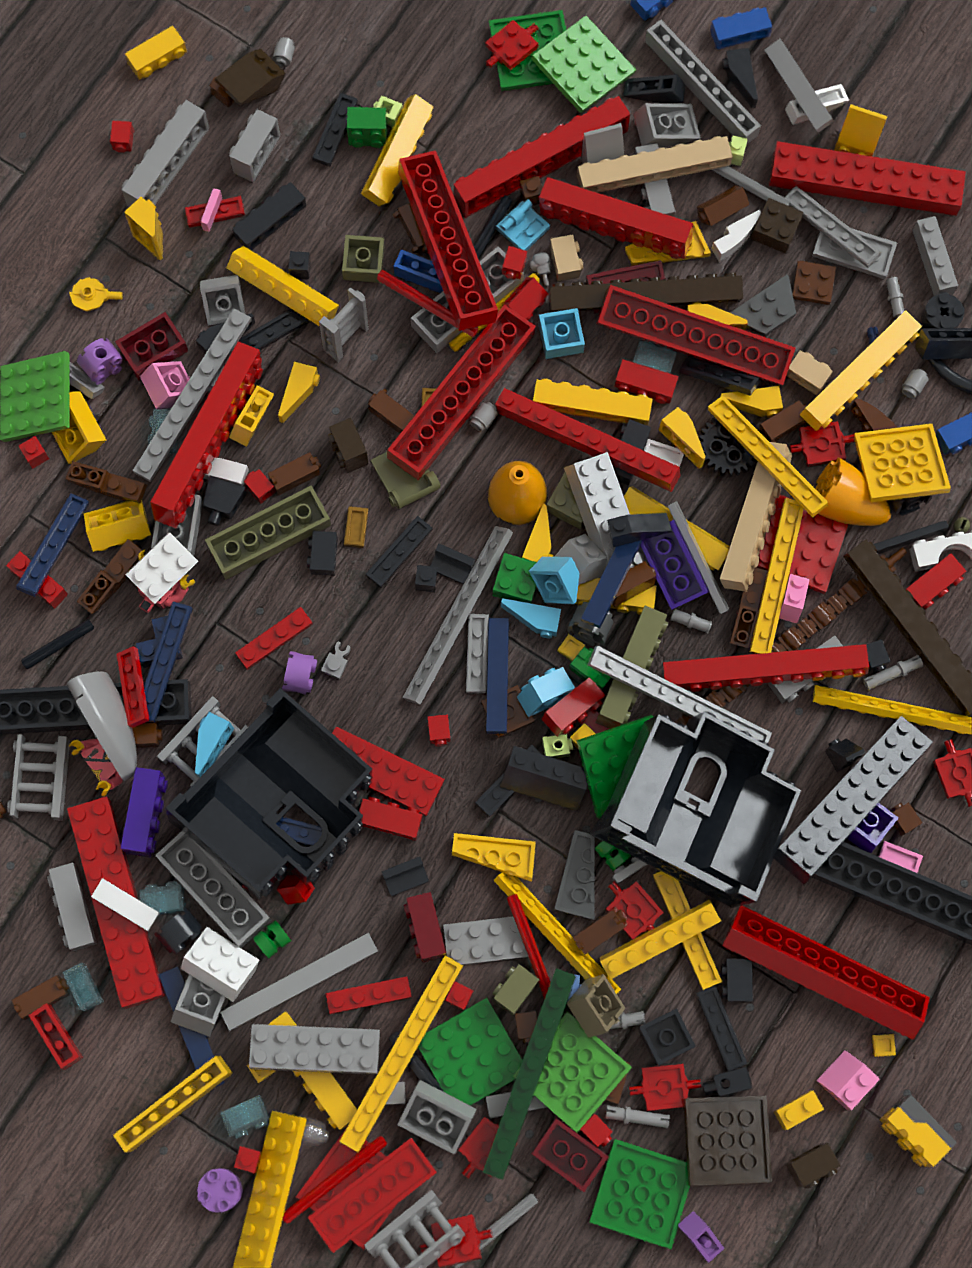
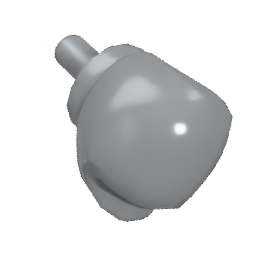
[529,253,551,287]

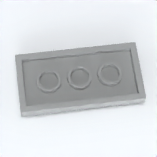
[812,228,897,279]
[443,915,529,965]

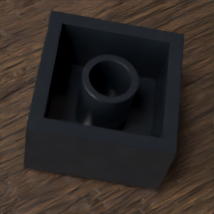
[637,1008,696,1067]

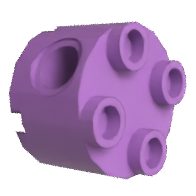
[77,338,123,385]
[282,651,317,695]
[197,1168,243,1213]

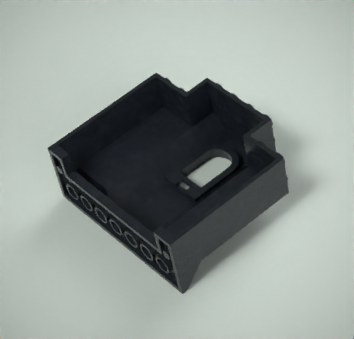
[166,688,373,899]
[590,712,801,908]

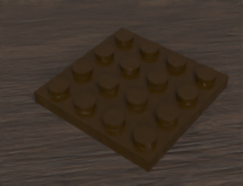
[683,1096,772,1186]

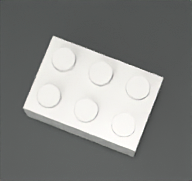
[125,532,198,604]
[181,927,259,1002]

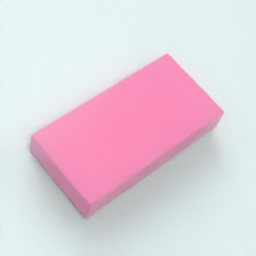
[201,188,222,232]
[878,841,923,873]

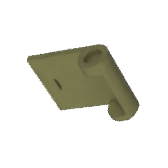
[370,452,441,509]

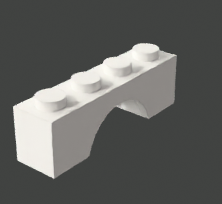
[909,531,972,572]

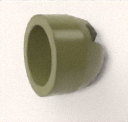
[953,517,970,533]

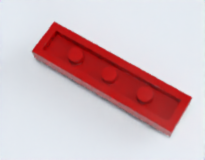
[235,607,313,670]
[117,646,149,728]
[326,976,412,1014]

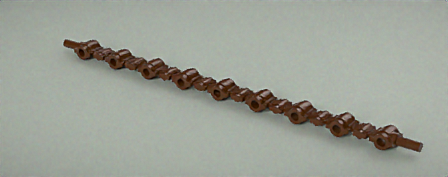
[674,547,907,726]

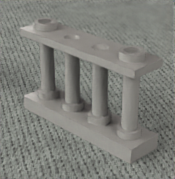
[319,287,368,362]
[157,696,248,786]
[7,734,70,821]
[364,1190,466,1268]

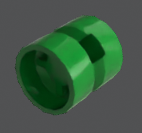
[595,841,632,871]
[252,920,291,959]

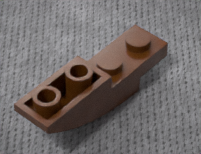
[851,398,898,432]
[65,461,147,503]
[77,539,145,614]
[730,567,768,648]

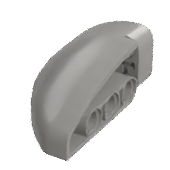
[67,671,137,781]

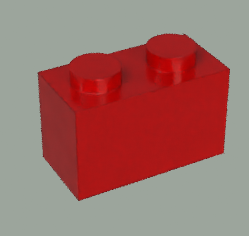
[502,277,549,320]

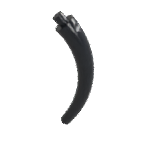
[918,323,972,395]

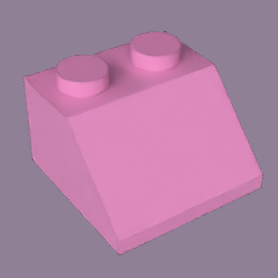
[140,361,190,409]
[817,1050,880,1111]

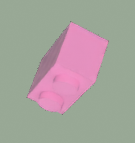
[779,574,810,623]

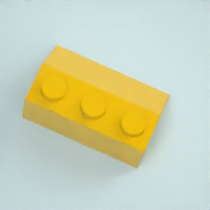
[125,197,163,260]
[52,391,106,464]
[84,500,151,552]

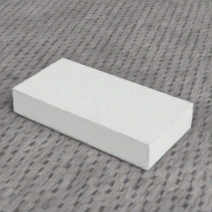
[644,439,684,467]

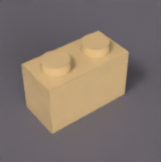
[550,235,583,281]
[786,350,833,396]

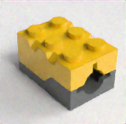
[879,1095,957,1167]

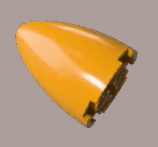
[815,457,891,526]
[488,461,547,525]

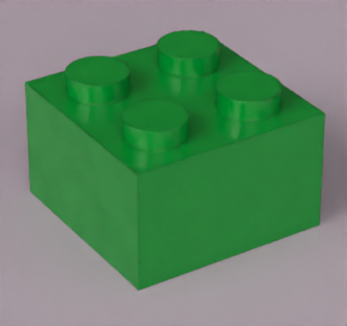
[347,107,387,148]
[493,553,537,604]

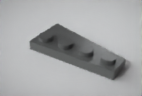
[554,830,595,921]

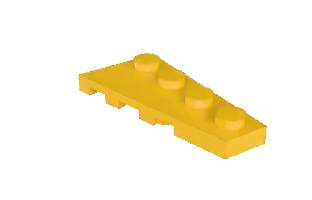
[625,221,711,266]
[452,833,536,882]

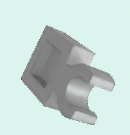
[321,641,350,680]

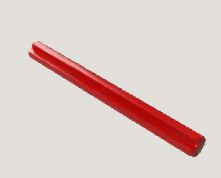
[377,270,479,337]
[507,894,551,999]
[282,1136,387,1224]

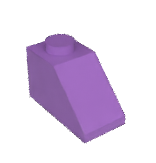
[678,1211,724,1263]

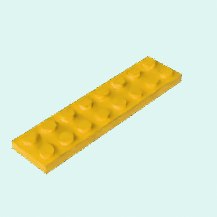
[233,1111,307,1268]

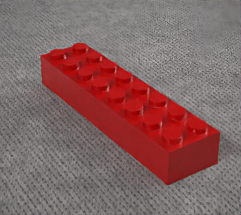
[539,177,693,260]

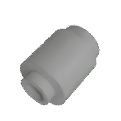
[272,37,295,67]
[902,369,929,399]
[470,402,498,432]

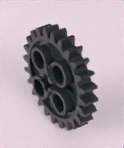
[698,417,757,477]

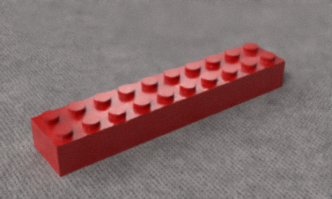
[454,96,630,218]
[769,141,966,216]
[398,150,498,331]
[596,285,796,386]
[387,304,536,481]
[151,342,263,529]
[67,796,166,1009]
[722,905,930,1040]

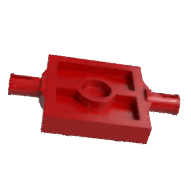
[485,20,539,70]
[789,421,855,467]
[933,739,972,807]
[605,881,664,940]
[629,1064,701,1111]
[458,1117,517,1179]
[420,1215,493,1268]

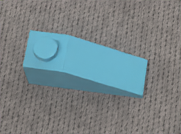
[501,598,561,638]
[195,712,235,778]

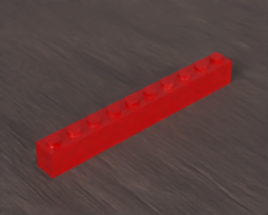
[495,388,681,492]
[663,644,869,692]

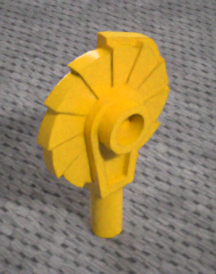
[69,277,123,312]

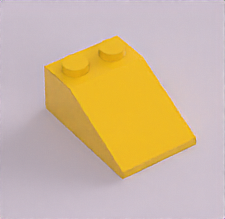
[834,105,887,156]

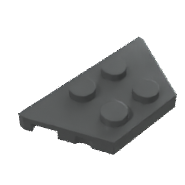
[730,275,796,337]

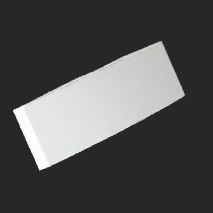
[785,84,849,125]
[712,210,761,262]
[204,458,249,486]
[91,879,159,931]

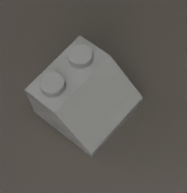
[200,275,245,325]
[554,534,607,585]

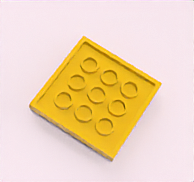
[854,424,951,502]

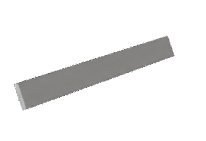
[220,933,378,1031]

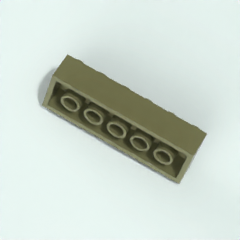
[205,485,331,580]
[595,606,668,729]

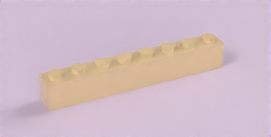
[577,136,733,193]
[720,442,792,592]

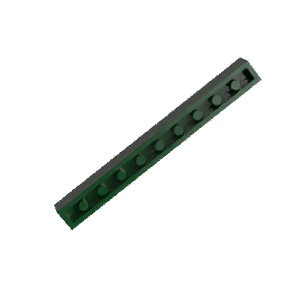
[483,968,576,1180]

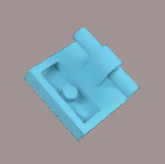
[496,200,550,251]

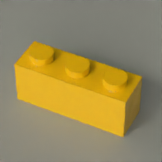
[125,26,187,80]

